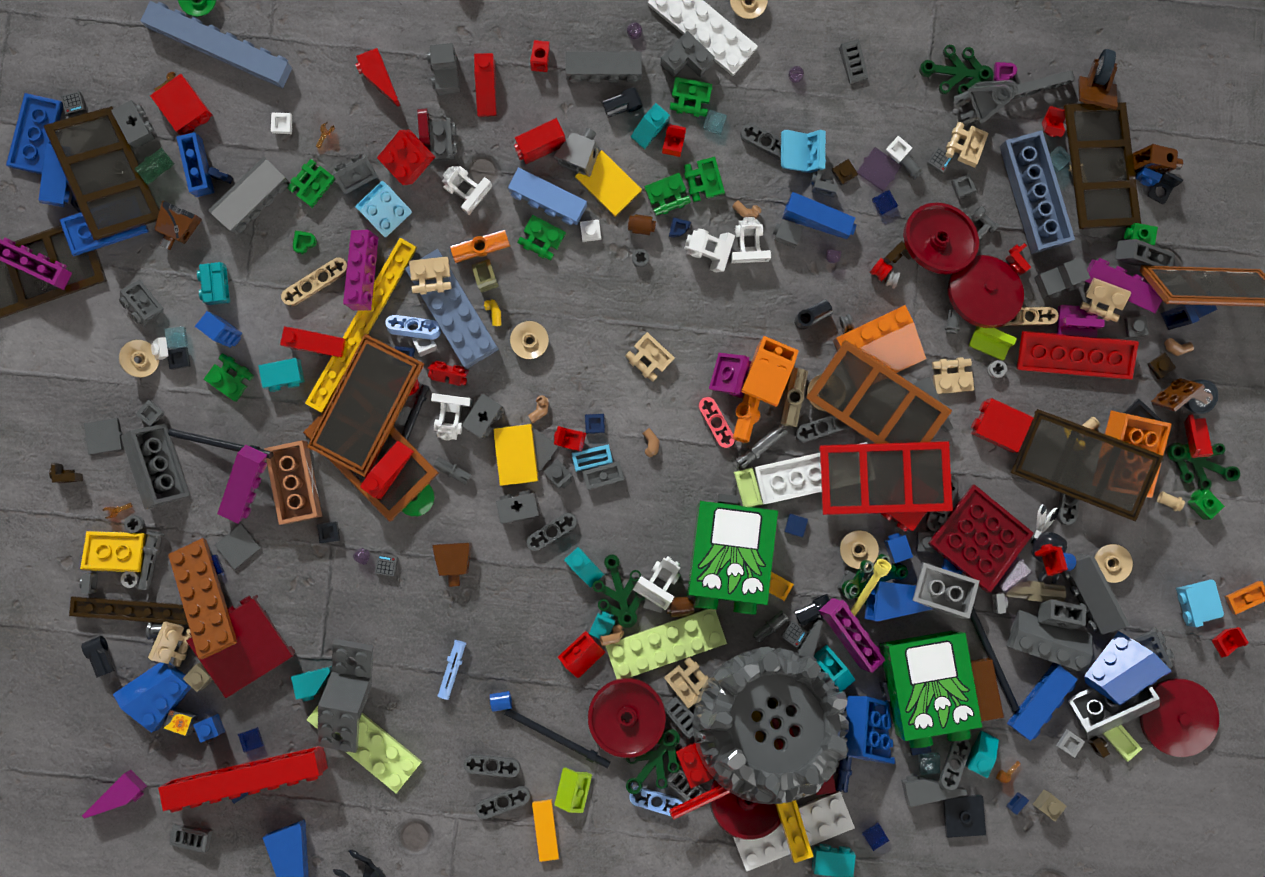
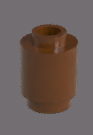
[628,214,656,236]
[666,597,694,617]

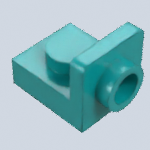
[589,611,616,639]

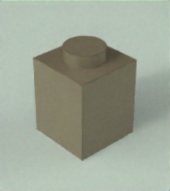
[183,663,213,692]
[1032,789,1067,821]

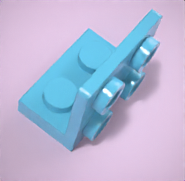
[355,181,412,237]

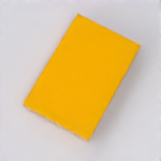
[575,150,642,217]
[493,424,539,486]
[80,531,146,572]

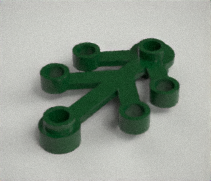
[919,45,994,95]
[1167,443,1240,490]
[593,554,645,628]
[842,554,908,605]
[626,729,680,794]

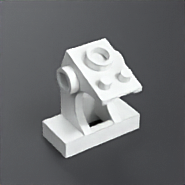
[442,166,492,215]
[731,217,771,263]
[684,229,735,272]
[431,393,473,440]
[633,556,680,610]

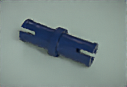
[836,756,852,793]

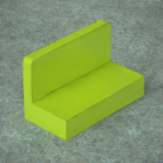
[969,326,1017,361]
[554,768,592,813]

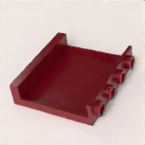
[186,595,295,698]

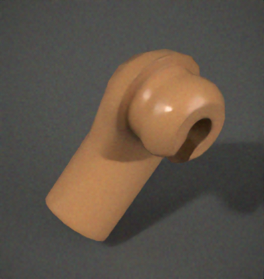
[732,200,761,219]
[1164,338,1194,356]
[528,395,549,423]
[642,428,660,457]
[600,625,624,646]

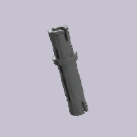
[736,424,787,469]

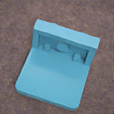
[781,130,826,173]
[1176,580,1224,627]

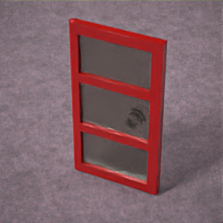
[819,441,953,515]

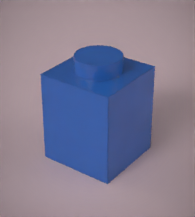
[884,532,913,563]
[193,714,226,743]

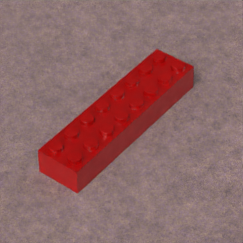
[158,746,328,813]

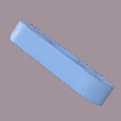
[385,315,441,340]
[629,786,683,816]

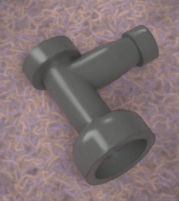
[971,205,999,241]

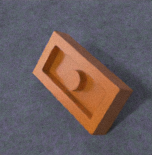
[1224,581,1265,615]

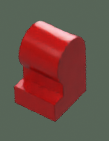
[530,40,550,72]

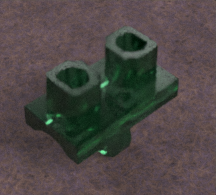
[134,148,175,185]

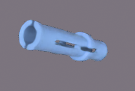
[437,640,466,700]

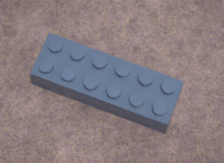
[999,130,1075,254]
[405,249,499,369]

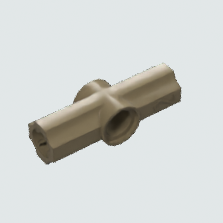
[780,368,808,427]
[1003,580,1066,602]

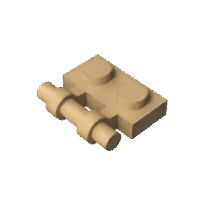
[946,122,989,168]
[409,256,452,295]
[1080,278,1131,322]
[625,332,675,382]
[932,357,974,394]
[148,622,191,667]
[664,657,709,709]

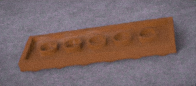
[168,538,237,659]

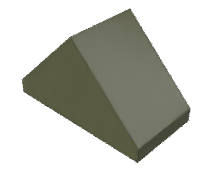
[472,259,499,293]

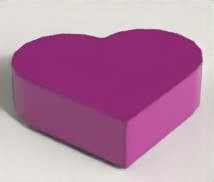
[994,62,1017,81]

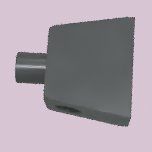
[554,128,599,177]

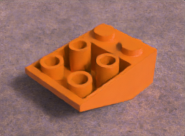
[741,336,799,407]

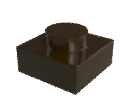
[832,159,858,186]
[1147,352,1176,379]
[1086,736,1110,758]

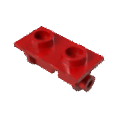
[428,361,470,386]

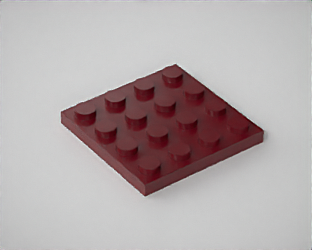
[928,484,1034,593]

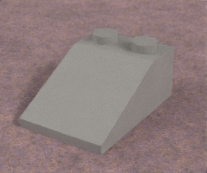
[912,563,979,619]

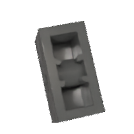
[111,100,155,149]
[462,394,504,439]
[496,490,540,524]
[1038,599,1086,630]

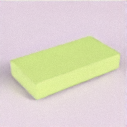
[734,467,763,507]
[1102,725,1142,762]

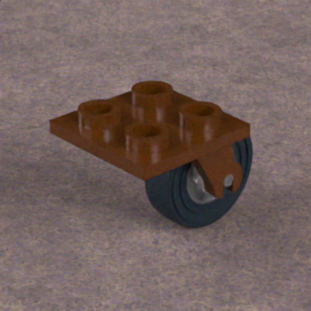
[1078,49,1118,110]
[1151,378,1218,414]

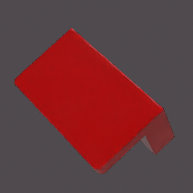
[1184,414,1213,458]
[558,631,606,678]

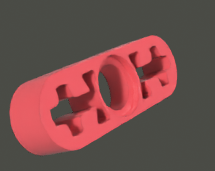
[698,397,735,448]

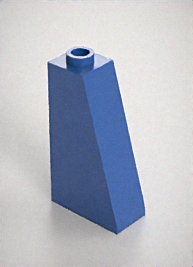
[782,192,857,239]
[865,581,932,621]
[263,820,309,877]

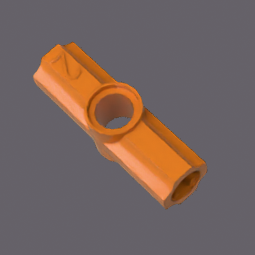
[450,230,510,263]
[732,394,760,443]

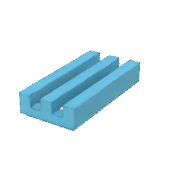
[572,444,613,472]

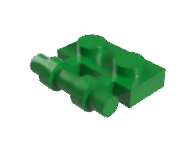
[669,77,713,117]
[684,157,725,202]
[287,159,336,208]
[644,173,691,216]
[517,215,566,261]
[203,353,254,402]

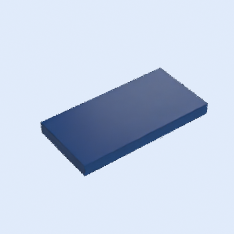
[6,93,63,175]
[59,195,149,256]

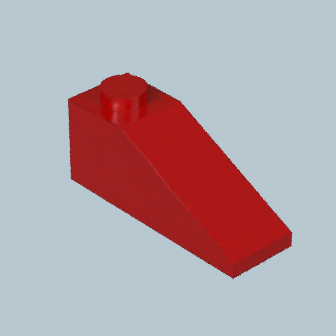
[355,48,401,107]
[474,53,497,117]
[280,326,346,358]
[360,440,414,499]

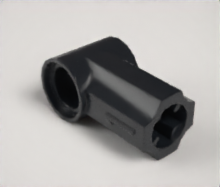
[602,87,643,118]
[794,299,834,330]
[794,594,830,626]
[81,636,115,678]

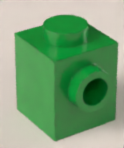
[1124,223,1158,246]
[1187,489,1225,520]

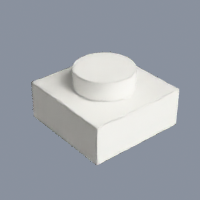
[271,113,292,134]
[884,136,912,164]
[580,220,601,242]
[151,337,168,360]

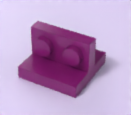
[1057,305,1105,337]
[709,353,752,398]

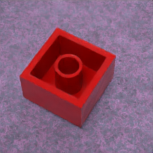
[377,130,435,185]

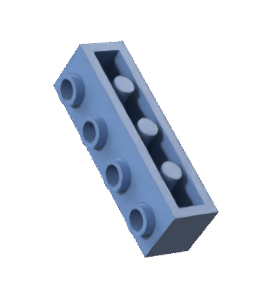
[508,167,587,225]

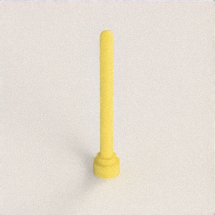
[850,559,892,617]

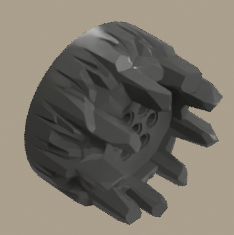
[693,647,849,804]

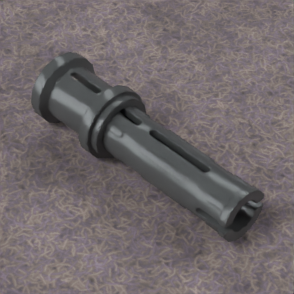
[137,530,165,590]

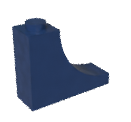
[1160,292,1218,330]

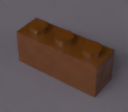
[971,658,1004,722]

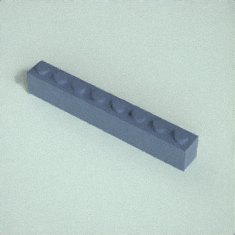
[140,1,292,89]

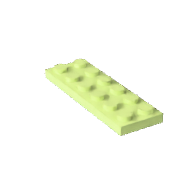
[606,609,727,679]
[307,706,422,793]

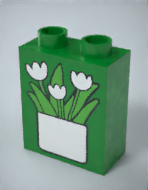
[687,501,778,615]
[880,630,982,748]

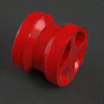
[869,258,893,282]

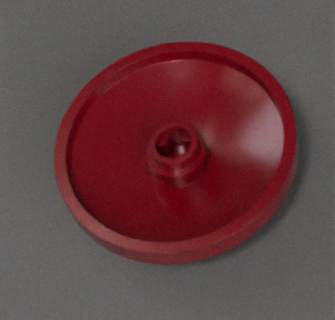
[903,203,979,274]
[948,255,1024,328]
[588,678,666,758]
[1139,678,1219,757]
[710,779,781,840]

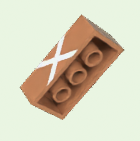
[264,440,323,525]

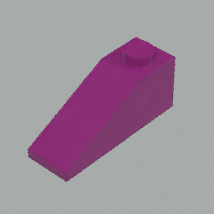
[82,770,147,819]

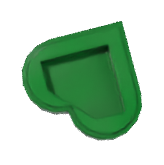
[293,230,317,254]

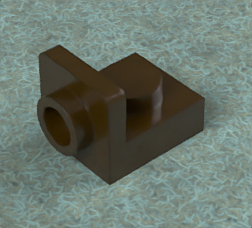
[883,241,912,265]
[49,463,83,484]

